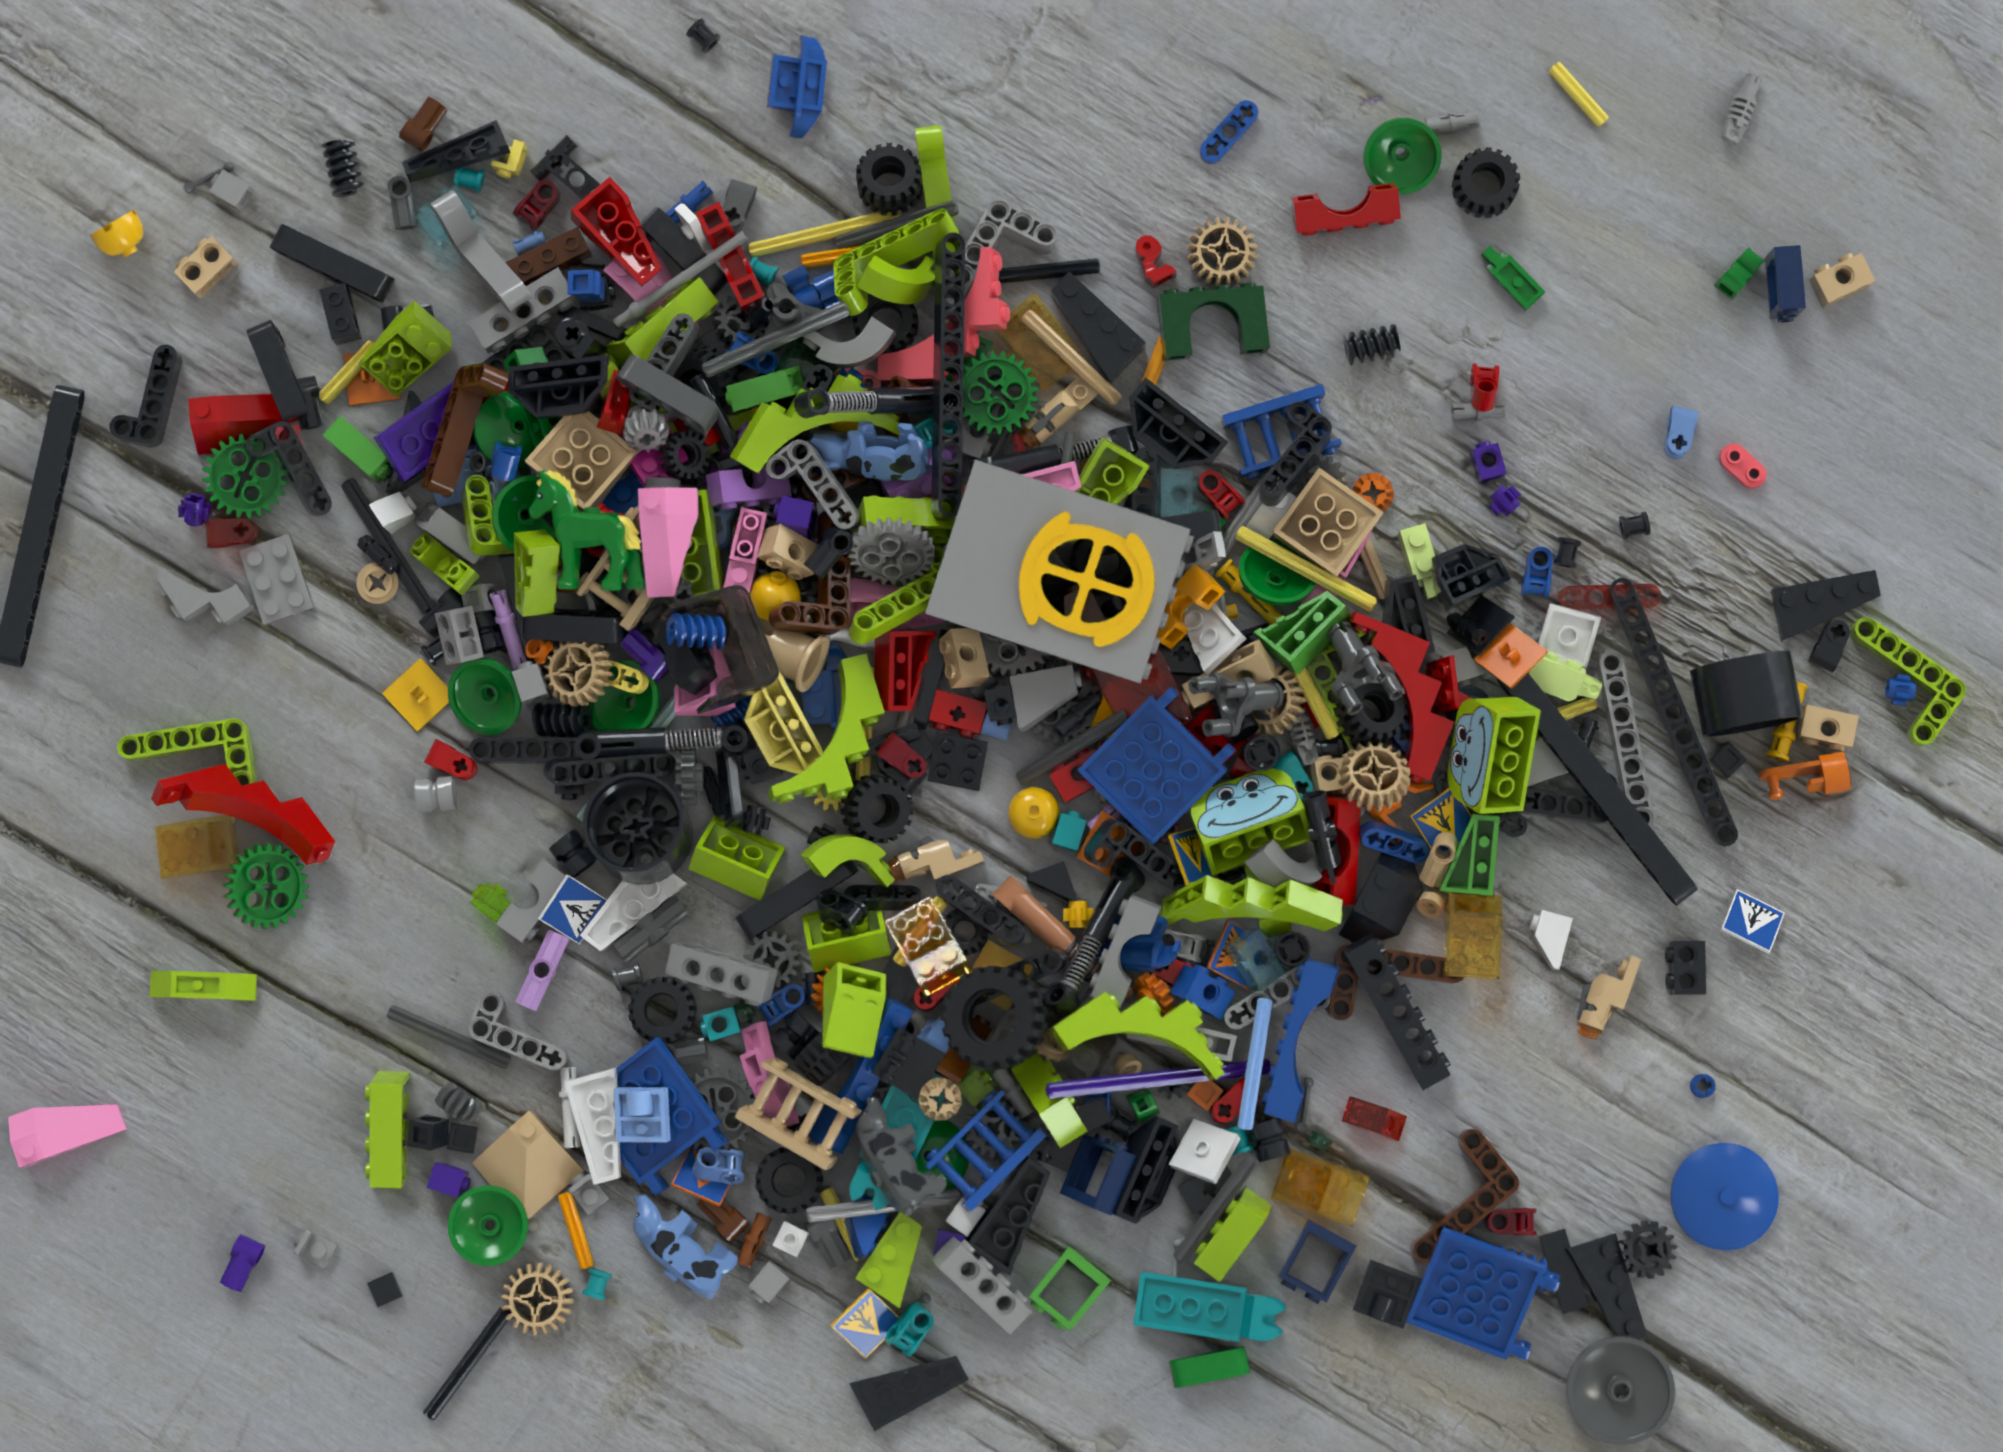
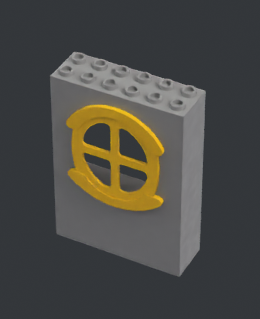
[925,460,1194,684]

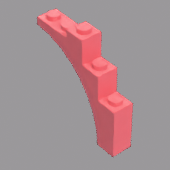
[877,247,1010,385]

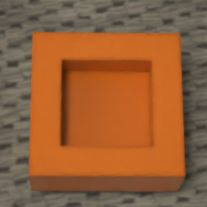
[1186,1081,1224,1111]

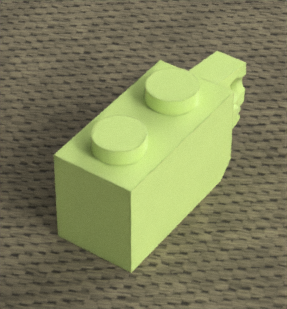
[1397,523,1437,600]
[1528,650,1602,702]

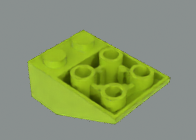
[358,300,452,397]
[822,962,886,1058]

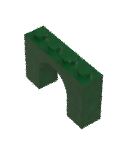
[1157,282,1270,361]

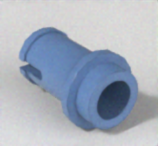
[513,230,547,256]

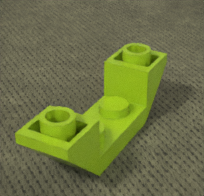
[408,531,479,596]
[149,971,257,1001]

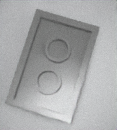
[239,534,315,626]

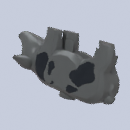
[855,1097,947,1216]

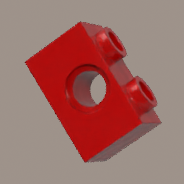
[1049,748,1096,804]

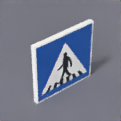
[538,874,607,945]
[1721,889,1785,954]

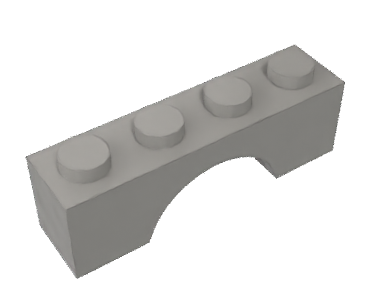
[1089,895,1162,1008]

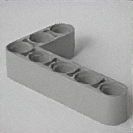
[430,189,532,312]
[945,199,1057,299]

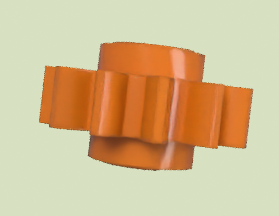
[1133,972,1175,1017]

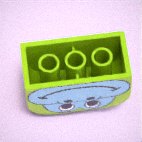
[1447,697,1541,814]
[1191,769,1310,876]

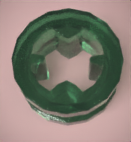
[1306,1130,1333,1153]

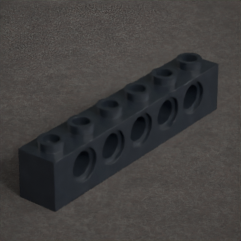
[1343,934,1451,1090]

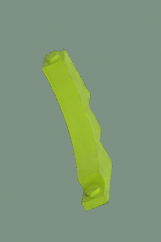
[1160,875,1343,932]

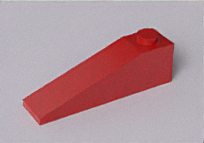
[571,177,662,287]
[188,394,298,455]

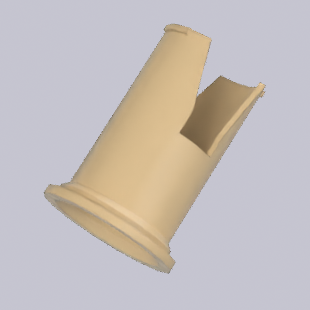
[727,608,830,693]

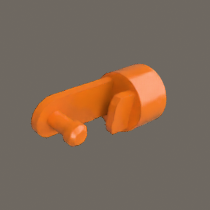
[1758,751,1851,800]

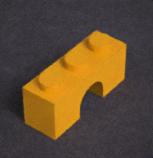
[1156,564,1226,649]

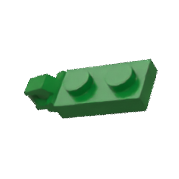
[1481,246,1545,311]

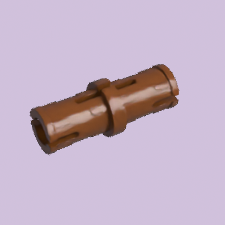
[737,1212,773,1268]

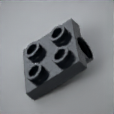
[1352,1259,1421,1329]

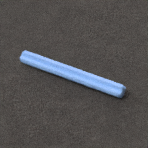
[1237,998,1272,1130]

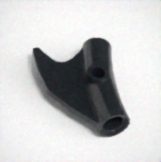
[1302,790,1341,884]

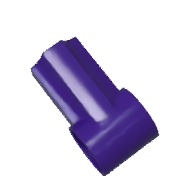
[620,628,668,681]
[220,1234,265,1292]

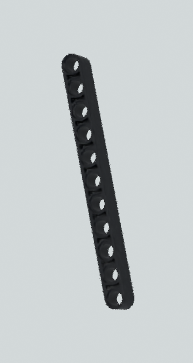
[931,232,965,522]
[0,385,85,668]
[1608,578,1738,846]
[1496,673,1698,906]

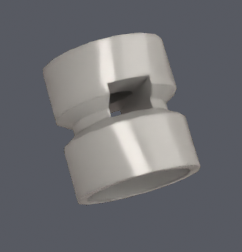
[415,776,457,813]

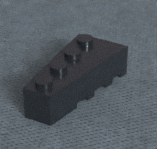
[1051,272,1146,384]
[965,1155,1051,1276]

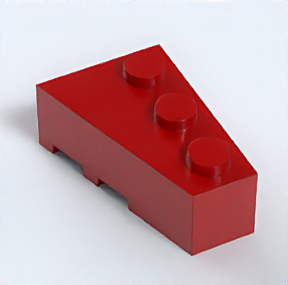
[874,630,937,711]

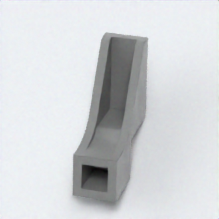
[155,571,255,626]

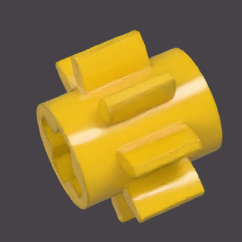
[1063,901,1094,928]

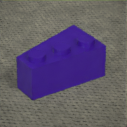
[773,496,817,541]

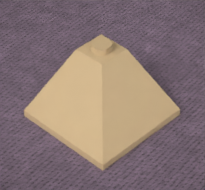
[525,411,638,512]
[1272,468,1384,577]
[472,1110,584,1220]

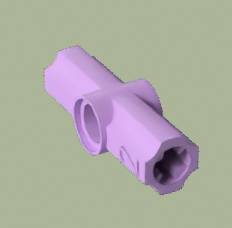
[515,929,570,1011]

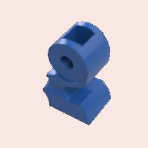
[782,265,824,310]
[567,270,605,302]
[812,270,851,325]

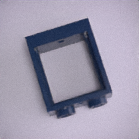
[1765,245,1806,323]
[1060,1133,1136,1216]
[1278,1219,1357,1304]

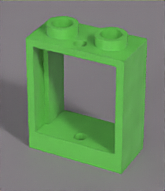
[725,365,804,412]
[323,416,391,484]
[1029,1246,1111,1331]

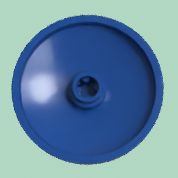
[1670,1143,1779,1250]

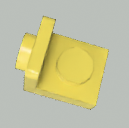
[491,139,528,179]

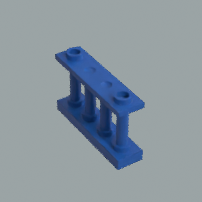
[1221,384,1342,480]
[923,1090,1047,1212]

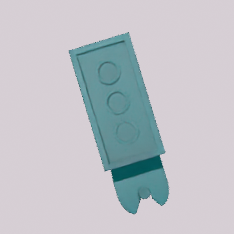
[850,1072,952,1211]
[1133,1271,1287,1342]

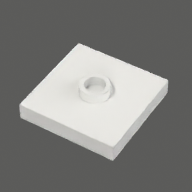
[1538,603,1601,668]
[1169,1119,1240,1184]

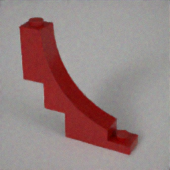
[1349,612,1454,783]
[151,764,336,865]

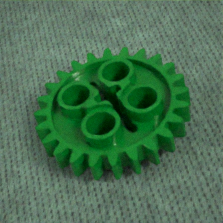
[963,350,1039,437]
[202,434,288,519]
[222,843,309,930]

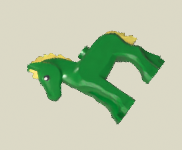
[529,470,646,591]

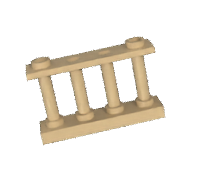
[577,506,693,630]
[735,1058,862,1170]

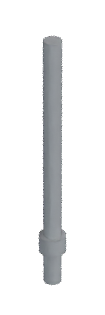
[613,231,748,328]

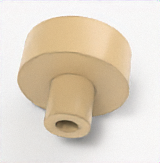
[1416,890,1445,918]
[1114,1053,1142,1075]

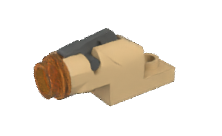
[1017,376,1099,449]
[888,836,984,881]
[1576,956,1641,1040]

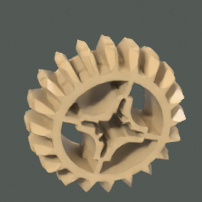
[1187,217,1258,286]
[543,641,613,706]
[1250,666,1307,736]
[1338,741,1411,812]
[501,1263,574,1336]

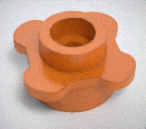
[525,640,553,665]

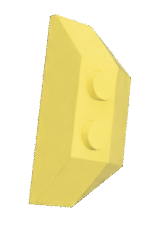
[744,671,824,774]

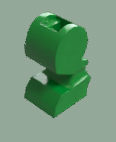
[1714,247,1765,300]
[1125,1088,1160,1123]

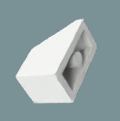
[1246,483,1297,539]
[369,492,417,534]
[1529,910,1573,971]

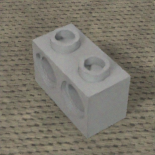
[434,606,484,665]
[512,661,553,707]

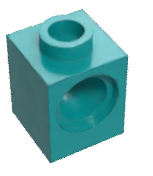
[1052,810,1087,852]
[700,1007,742,1042]

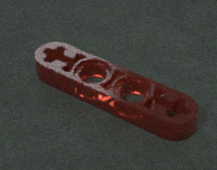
[1557,584,1662,610]

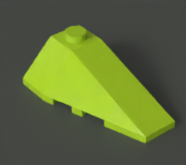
[1069,436,1150,544]

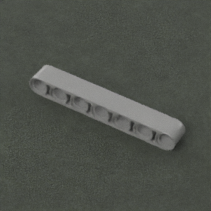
[1597,651,1654,827]

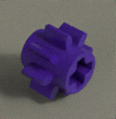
[1489,485,1521,517]
[178,494,211,526]

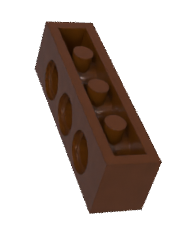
[497,227,592,302]

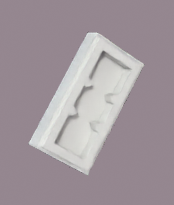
[675,203,711,252]

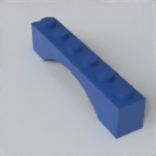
[1261,957,1340,1123]
[808,996,914,1154]

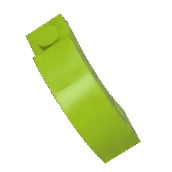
[857,255,935,304]
[800,834,895,887]

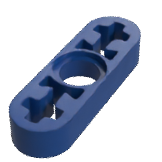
[1200,100,1258,164]
[1360,821,1430,863]

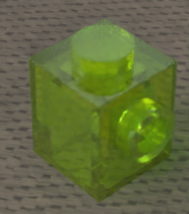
[470,882,513,923]
[958,1069,994,1107]

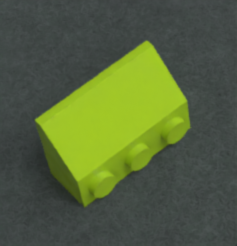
[688,816,786,901]
[802,897,892,973]

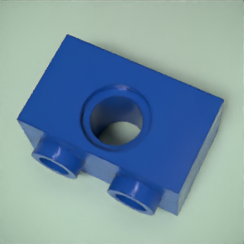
[1170,964,1235,1020]

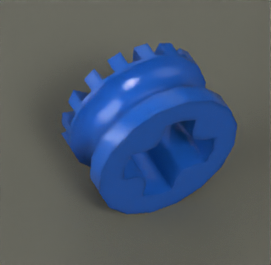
[1690,1074,1716,1098]

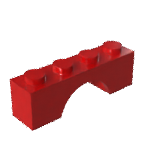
[1291,183,1401,236]
[696,202,765,312]
[1315,796,1361,906]

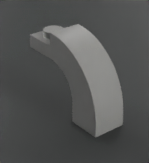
[802,317,896,368]
[1175,531,1226,578]
[1245,839,1323,887]

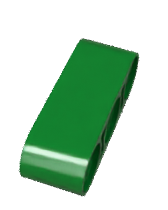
[1169,1346,1250,1388]

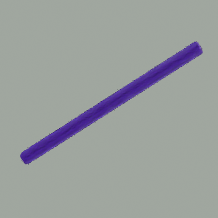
[1046,1059,1271,1099]

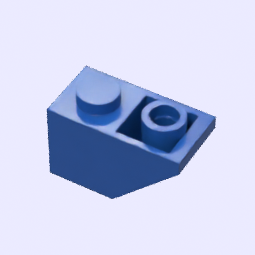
[844,1194,890,1260]

